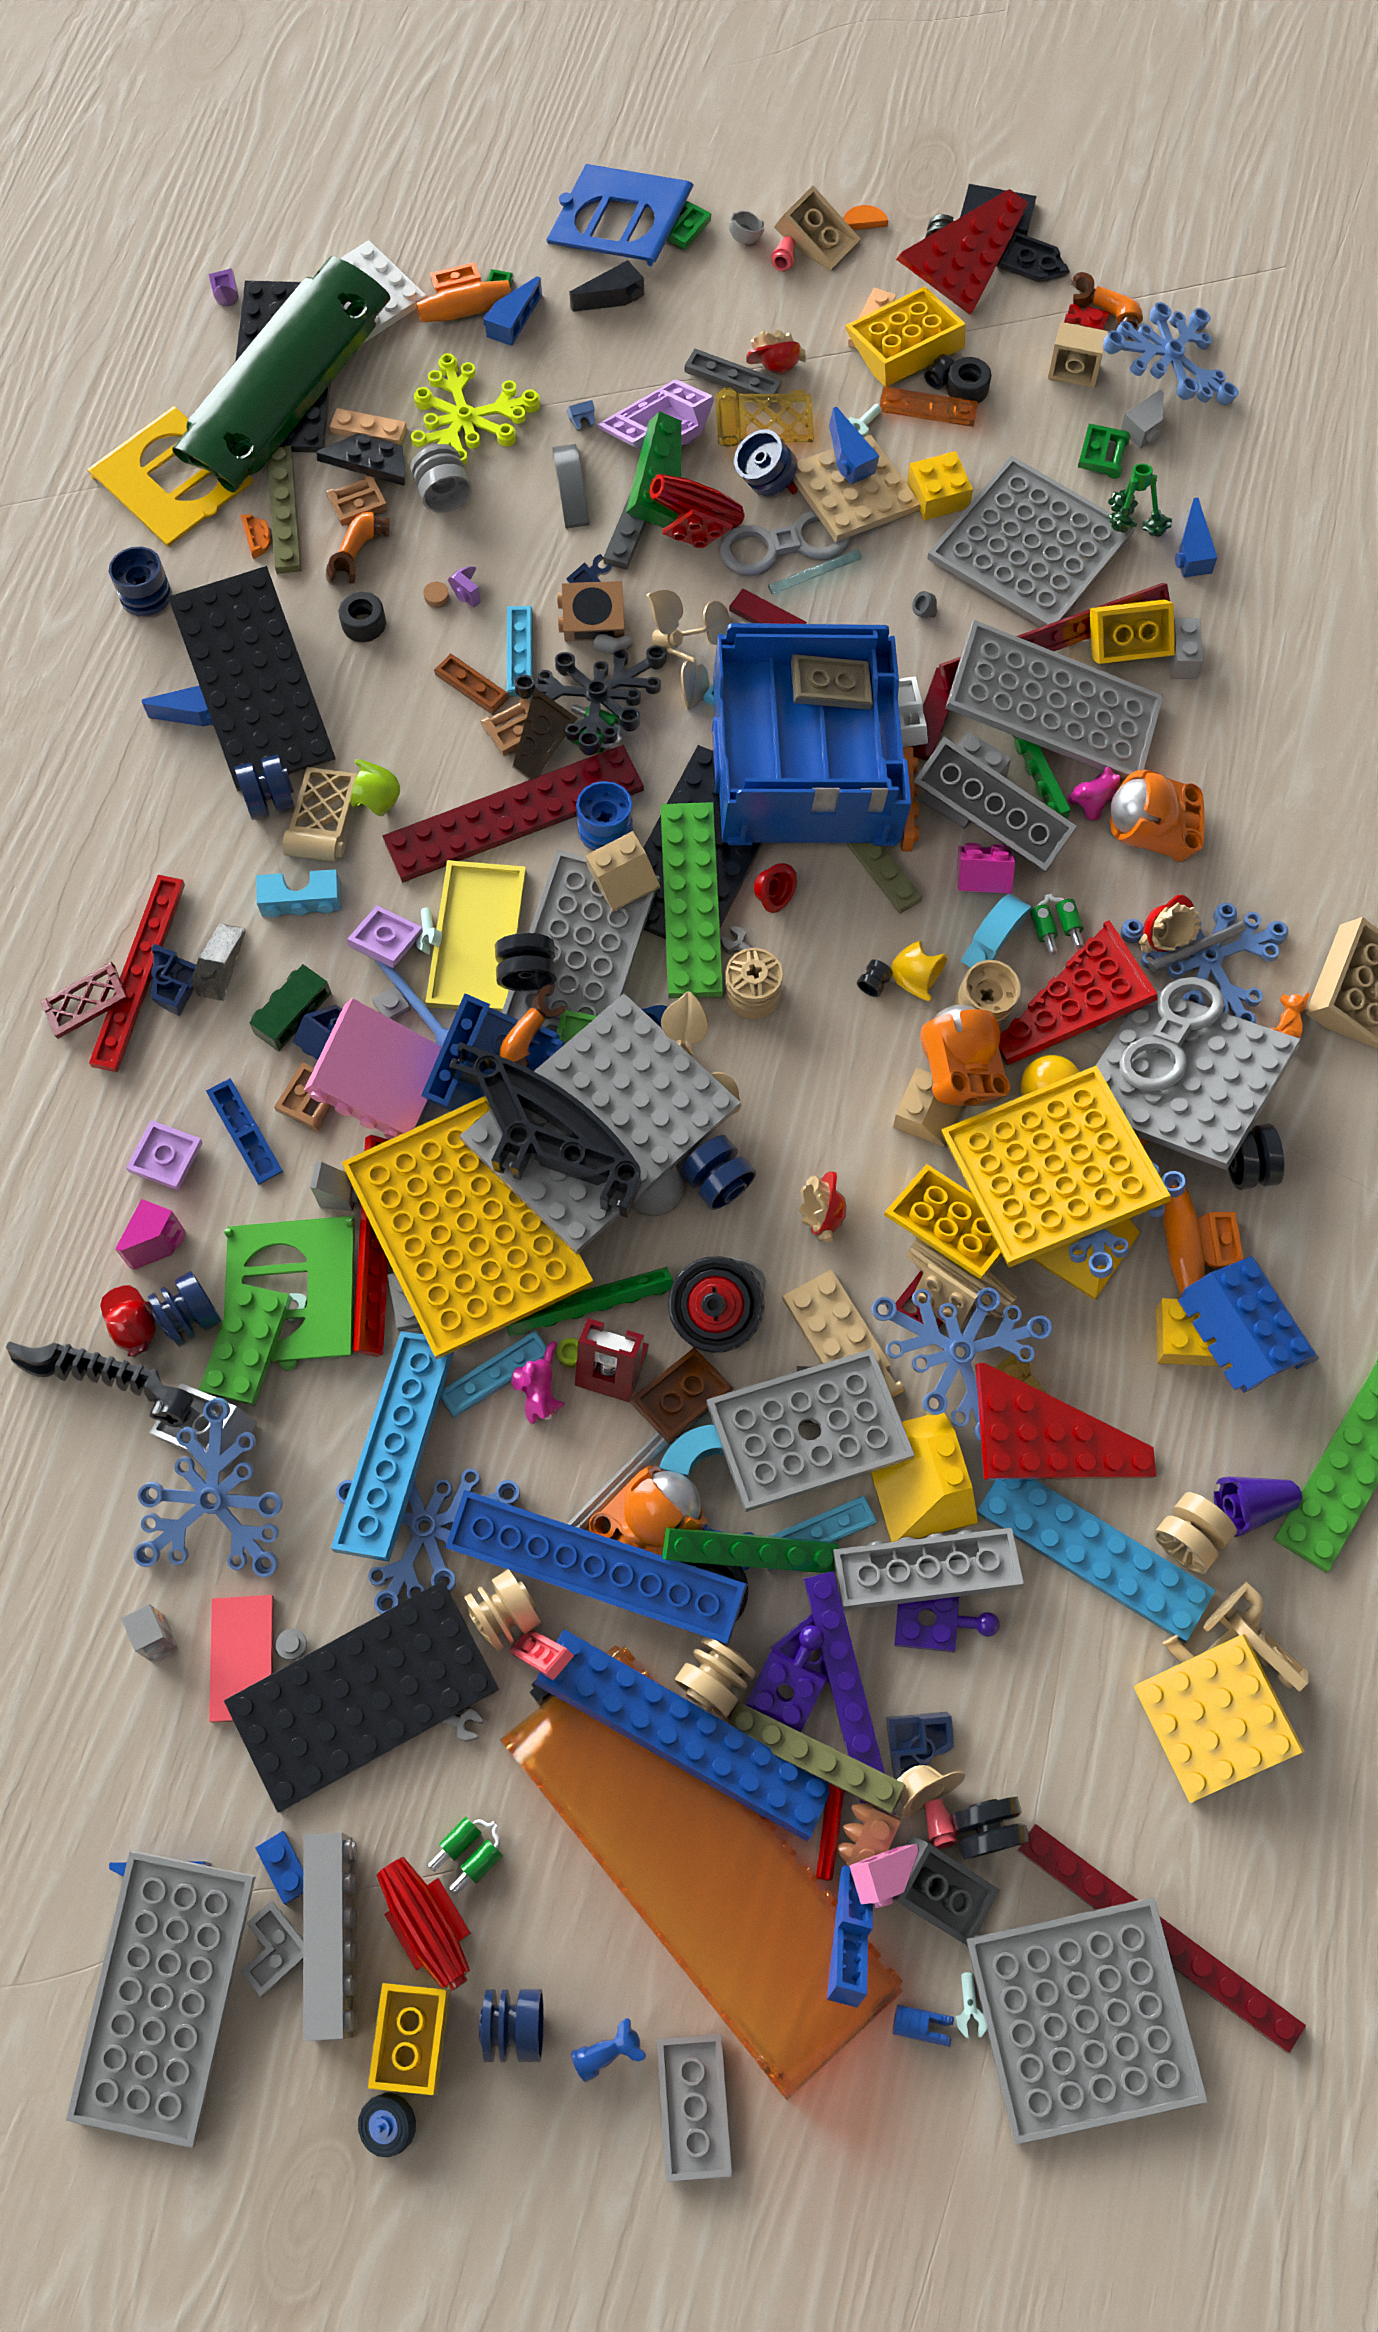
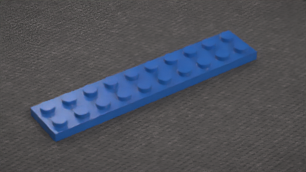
[445,1490,747,1644]
[534,1629,829,1841]

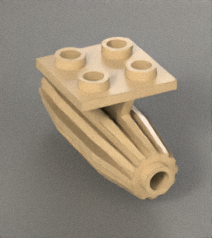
[906,1238,1019,1330]

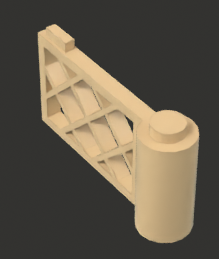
[282,767,357,862]

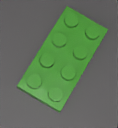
[199,1282,292,1406]

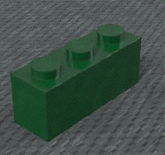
[249,964,332,1052]

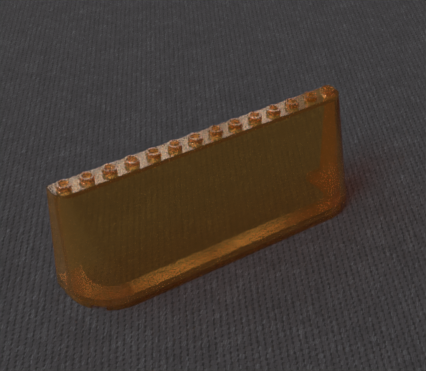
[500,1645,903,2101]

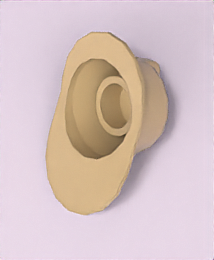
[896,1765,965,1818]

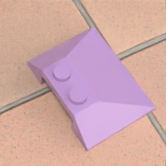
[598,379,714,450]

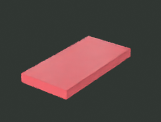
[209,1595,274,1723]

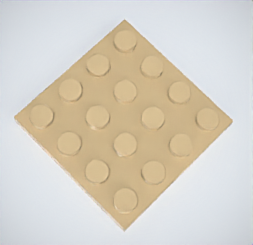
[792,435,920,542]

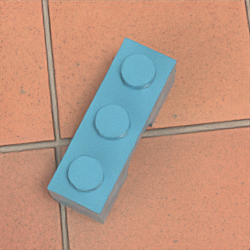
[256,869,341,917]

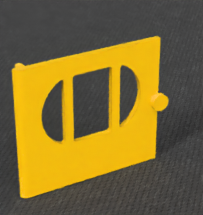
[87,406,254,547]

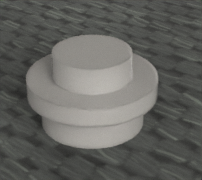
[276,1629,307,1660]

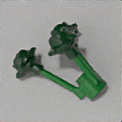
[1107,463,1172,537]

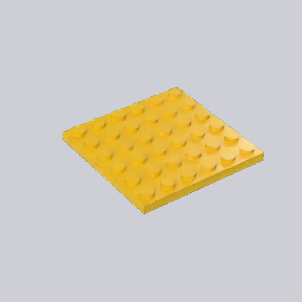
[941,1065,1171,1268]

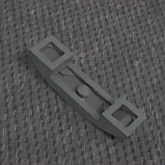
[552,444,590,529]

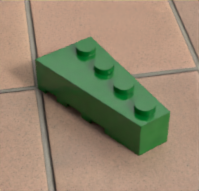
[626,411,682,528]

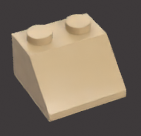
[585,831,660,912]
[893,1068,962,1147]

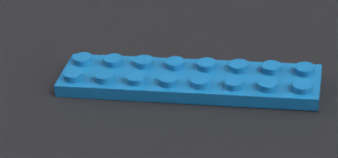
[331,1331,455,1562]
[976,1479,1216,1643]

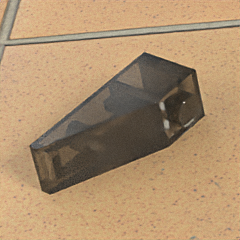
[191,923,246,1001]

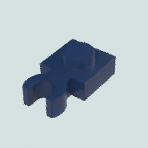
[566,554,612,583]

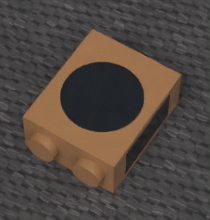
[557,581,625,641]

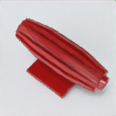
[649,474,745,548]
[376,1857,471,1991]

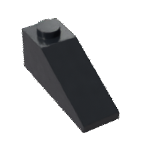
[569,260,644,312]

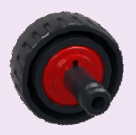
[668,1256,765,1353]

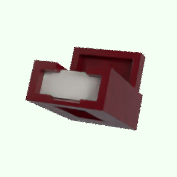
[575,1318,649,1403]

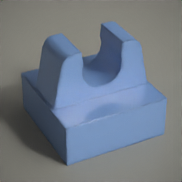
[567,400,595,430]

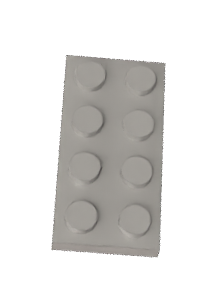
[657,2034,732,2182]

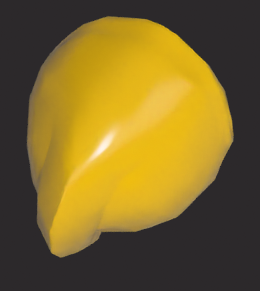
[891,940,948,1001]

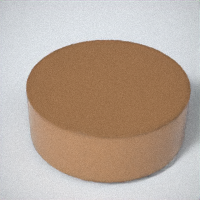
[423,581,449,608]

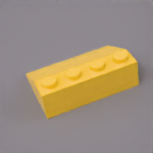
[845,286,965,387]
[884,1164,1003,1279]

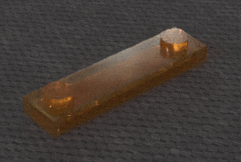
[879,386,978,427]

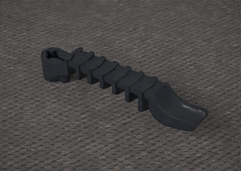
[6,1341,194,1427]

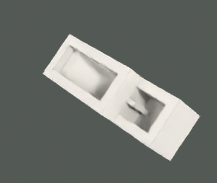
[898,676,928,747]

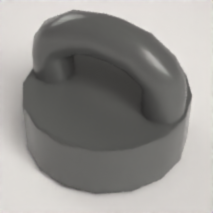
[912,591,937,618]

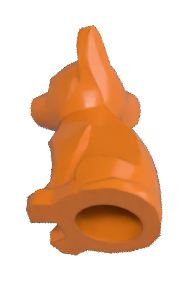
[1271,992,1311,1040]

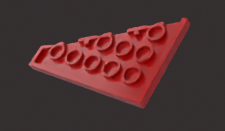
[896,189,1028,315]
[999,920,1158,1065]
[975,1363,1157,1480]

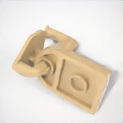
[1162,1582,1308,1692]

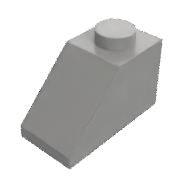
[1121,389,1164,448]
[310,1161,359,1212]

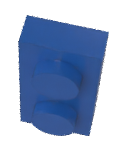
[255,1831,303,1905]

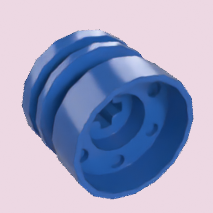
[576,781,633,851]

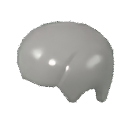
[729,210,764,245]

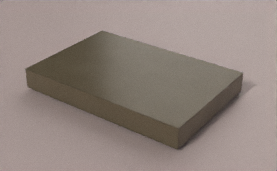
[791,654,873,710]

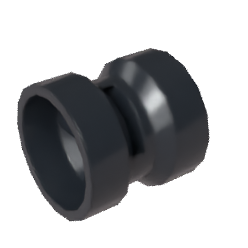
[924,354,954,390]
[857,959,893,997]

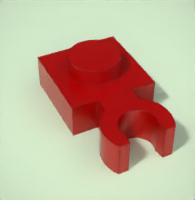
[1064,304,1110,330]

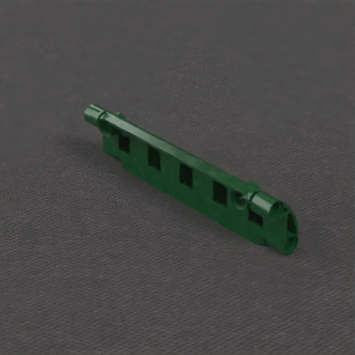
[172,256,391,493]

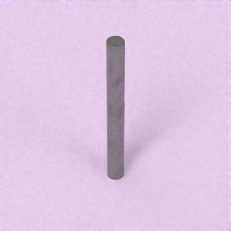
[1148,921,1247,972]

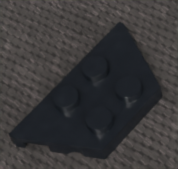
[317,433,405,486]

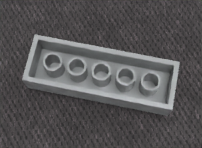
[914,737,1077,872]
[303,1832,358,2041]

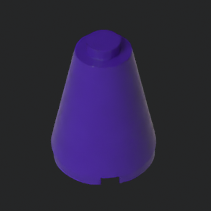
[1213,1476,1302,1537]

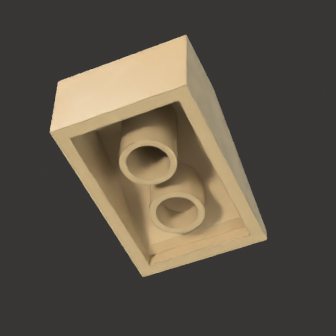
[774,186,861,270]

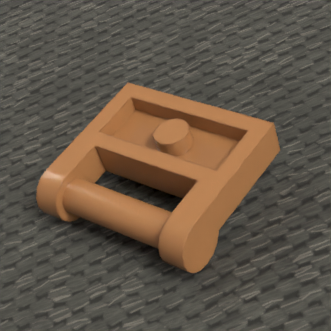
[326,475,388,526]
[480,698,530,756]
[274,1062,331,1132]

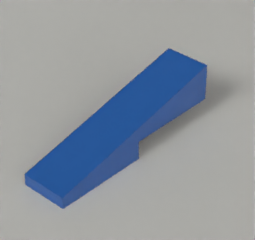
[206,1078,283,1185]
[827,1865,873,2008]

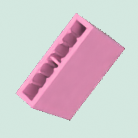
[304,998,441,1140]

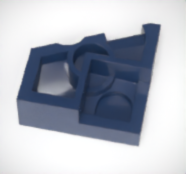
[151,944,204,1016]
[886,1712,954,1779]

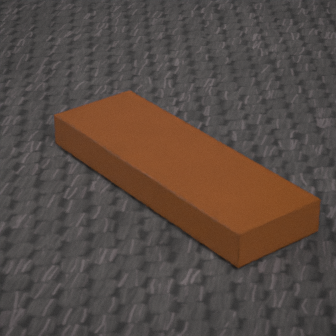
[434,653,509,715]

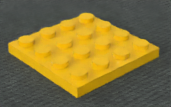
[1133,1634,1305,1803]

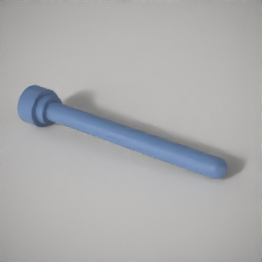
[375,960,449,1047]

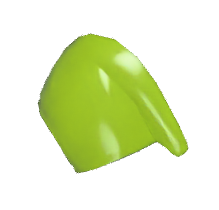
[350,759,400,816]

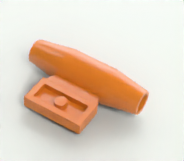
[416,262,511,323]
[1163,1185,1244,1297]

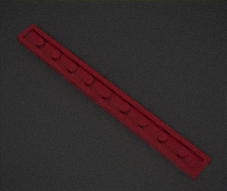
[939,583,1171,690]
[1017,1824,1306,2053]

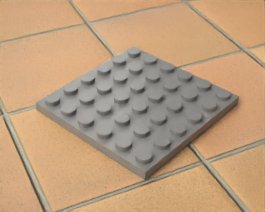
[927,456,1135,627]
[1097,989,1300,1170]
[966,1897,1208,2145]

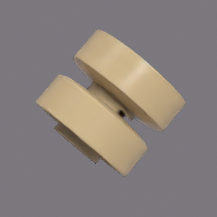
[1154,1492,1237,1574]

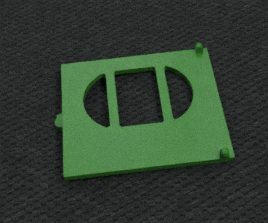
[224,1216,355,1371]

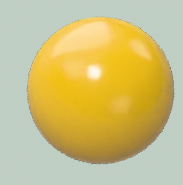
[1020,1055,1080,1096]

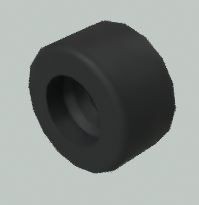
[946,357,992,406]
[338,591,386,642]

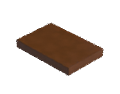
[630,1347,733,1444]

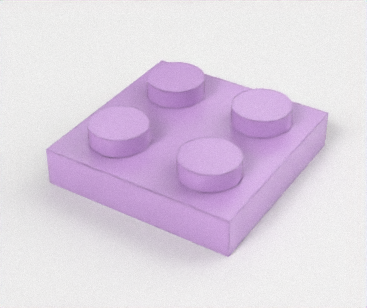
[347,905,422,968]
[126,1120,203,1191]

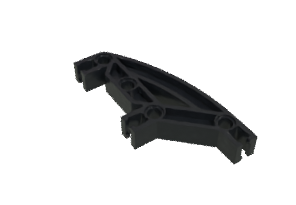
[449,1042,641,1218]

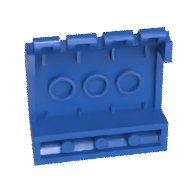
[421,993,565,1111]
[1178,1256,1319,1393]

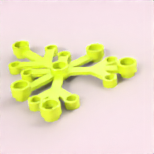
[411,353,540,465]

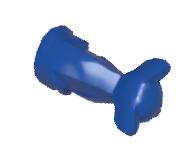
[571,2018,646,2082]

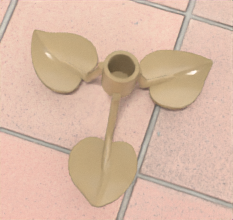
[646,590,731,708]
[661,991,741,1114]

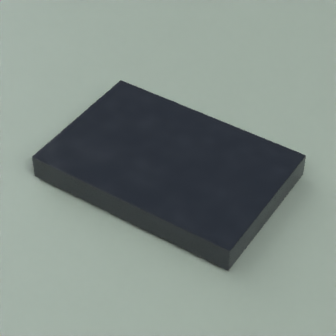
[960,184,1037,236]

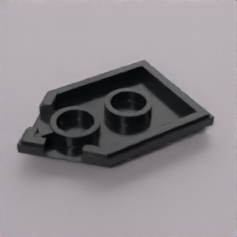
[996,231,1070,282]

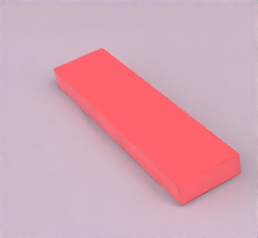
[509,1630,574,1680]

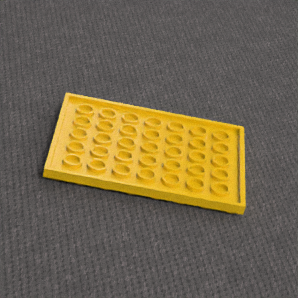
[341,1097,594,1360]

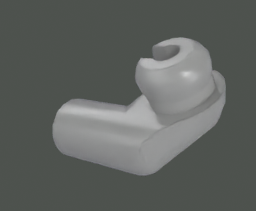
[593,634,632,654]

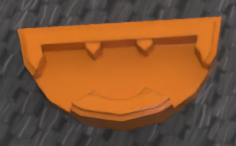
[843,205,888,230]
[240,514,272,559]

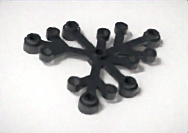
[514,645,666,756]

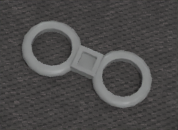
[720,510,850,575]
[1119,977,1224,1092]

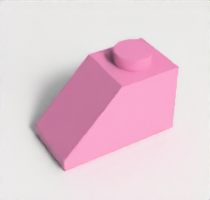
[850,1844,919,1908]

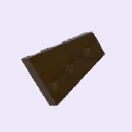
[512,687,578,780]

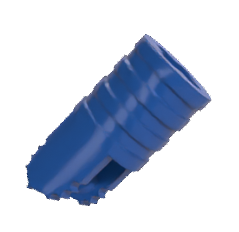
[892,2004,954,2047]

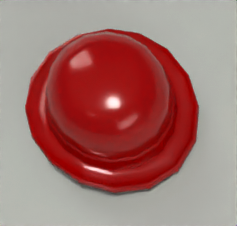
[754,863,798,913]

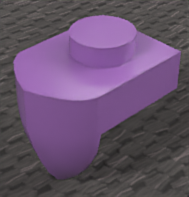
[209,268,239,306]
[448,566,481,608]

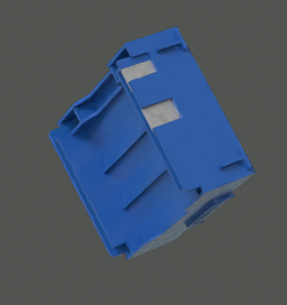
[711,623,911,846]

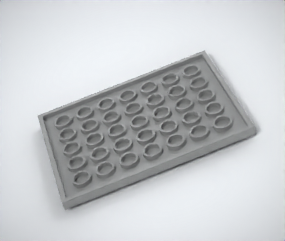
[460,994,741,1255]

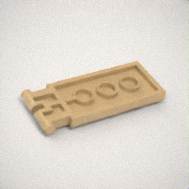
[782,1269,905,1398]

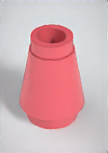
[771,236,795,271]
[924,1799,959,1849]

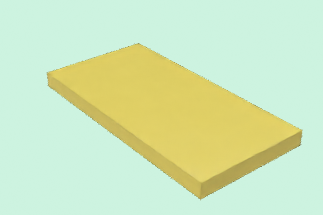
[425,860,526,1012]

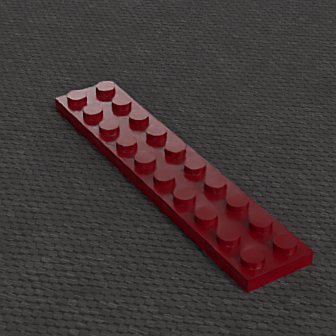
[382,745,644,883]

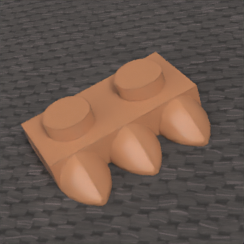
[836,1803,901,1867]

